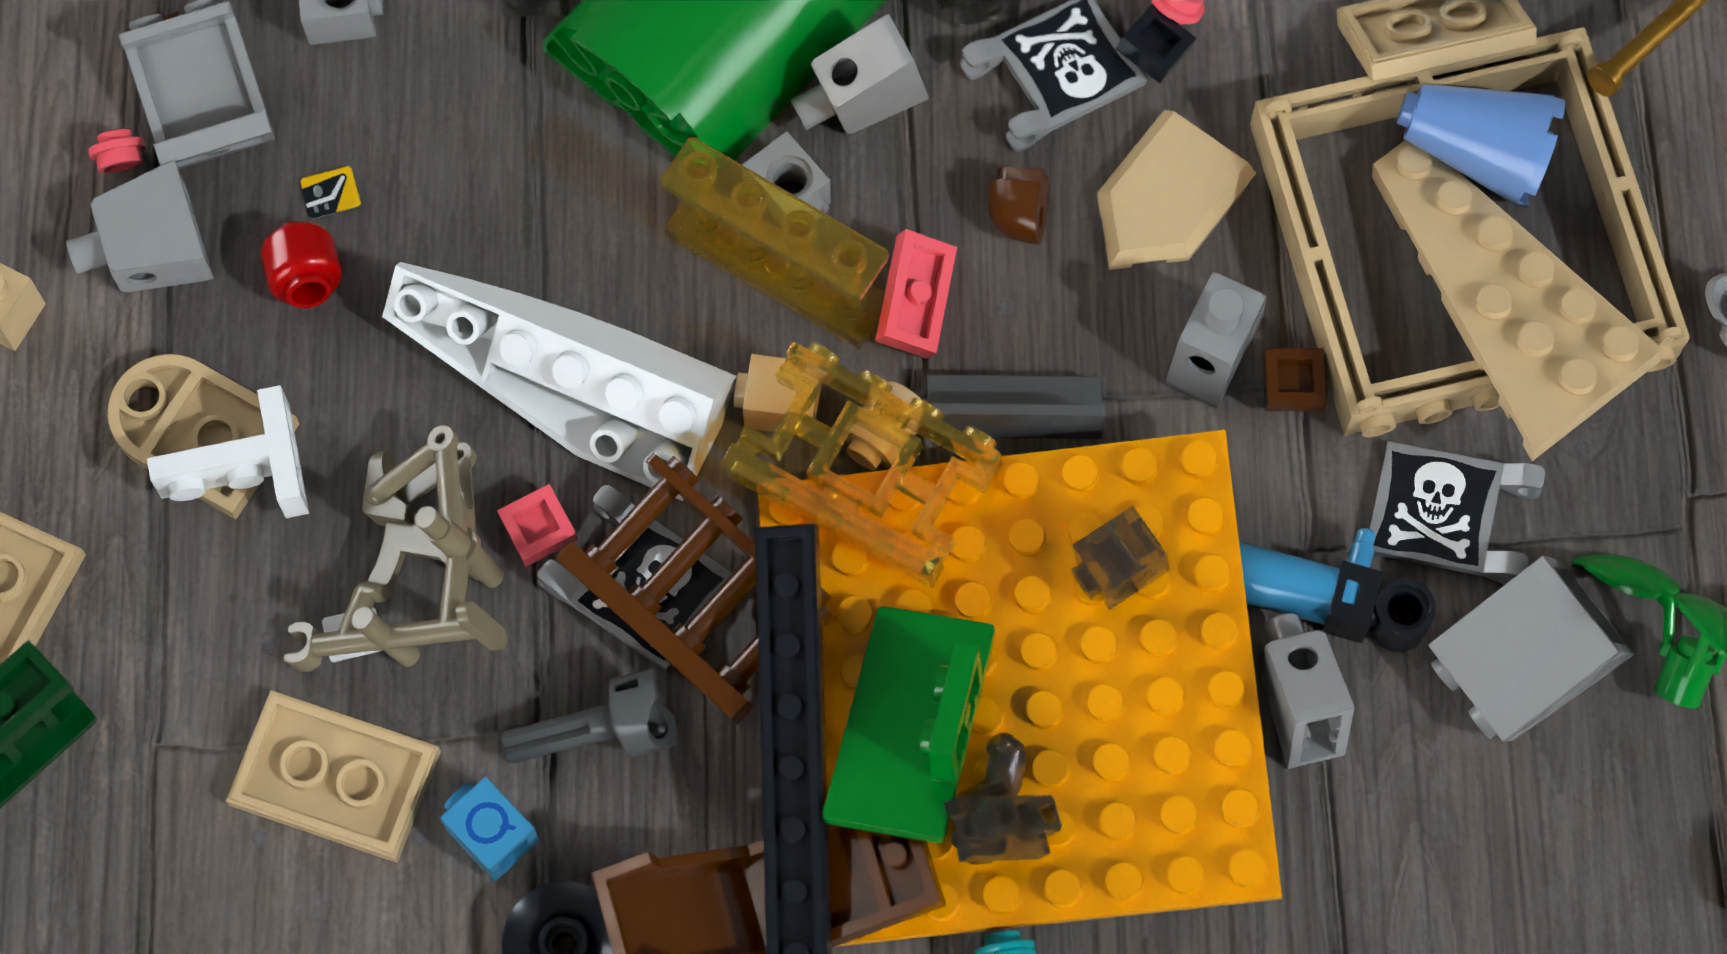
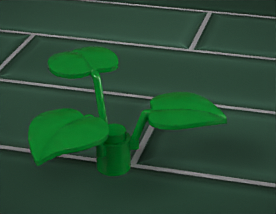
[1571,554,1727,709]

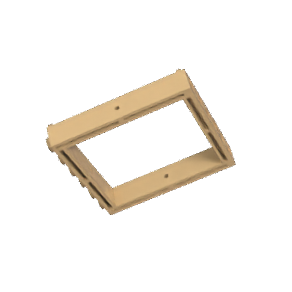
[1250,27,1690,437]

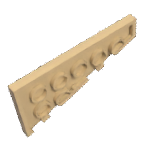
[1372,140,1663,461]

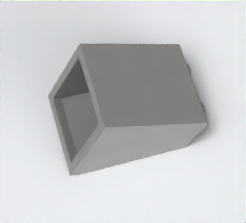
[1428,556,1635,742]

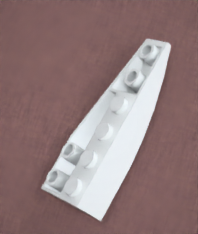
[382,262,737,501]

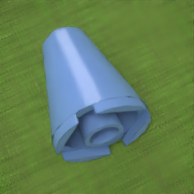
[1396,84,1565,208]

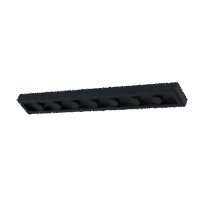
[755,523,832,954]

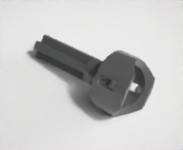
[501,668,678,764]

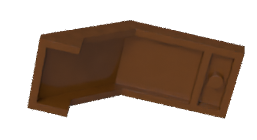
[592,824,947,954]

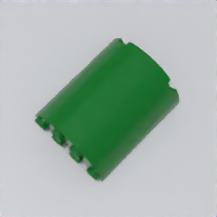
[542,0,887,186]

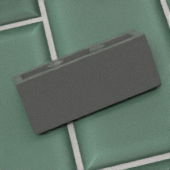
[927,375,1106,439]

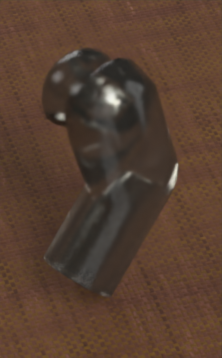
[958,732,1027,821]

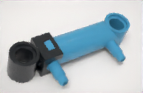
[1239,528,1436,652]

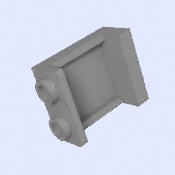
[118,0,275,169]

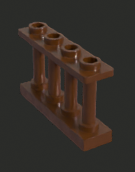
[556,453,834,725]

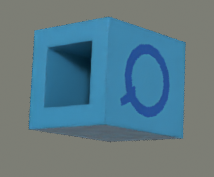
[440,776,540,882]

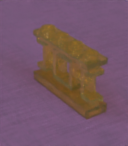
[720,342,1002,588]

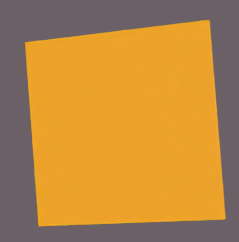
[757,430,1282,947]

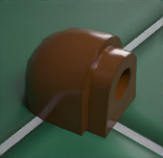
[988,167,1050,245]

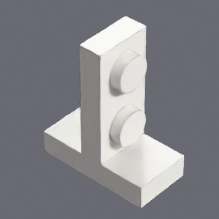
[147,385,309,518]

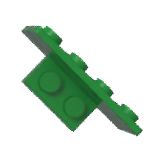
[823,606,995,843]

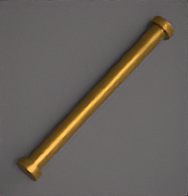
[1587,0,1709,97]

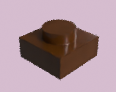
[1263,348,1326,411]

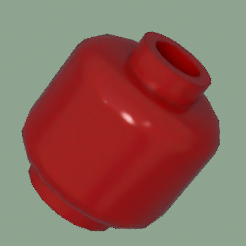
[261,221,342,309]

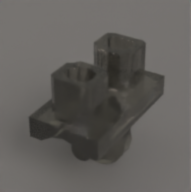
[944,795,1062,865]

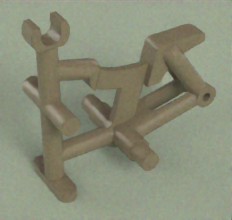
[284,425,507,672]

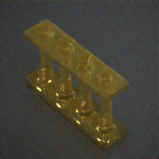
[661,137,889,349]

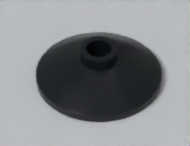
[502,881,613,954]

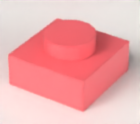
[497,484,578,567]

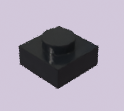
[1115,4,1197,83]

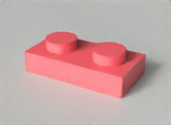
[875,229,957,359]

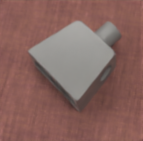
[791,14,929,134]
[66,161,214,292]
[1165,272,1267,409]
[1261,613,1354,769]

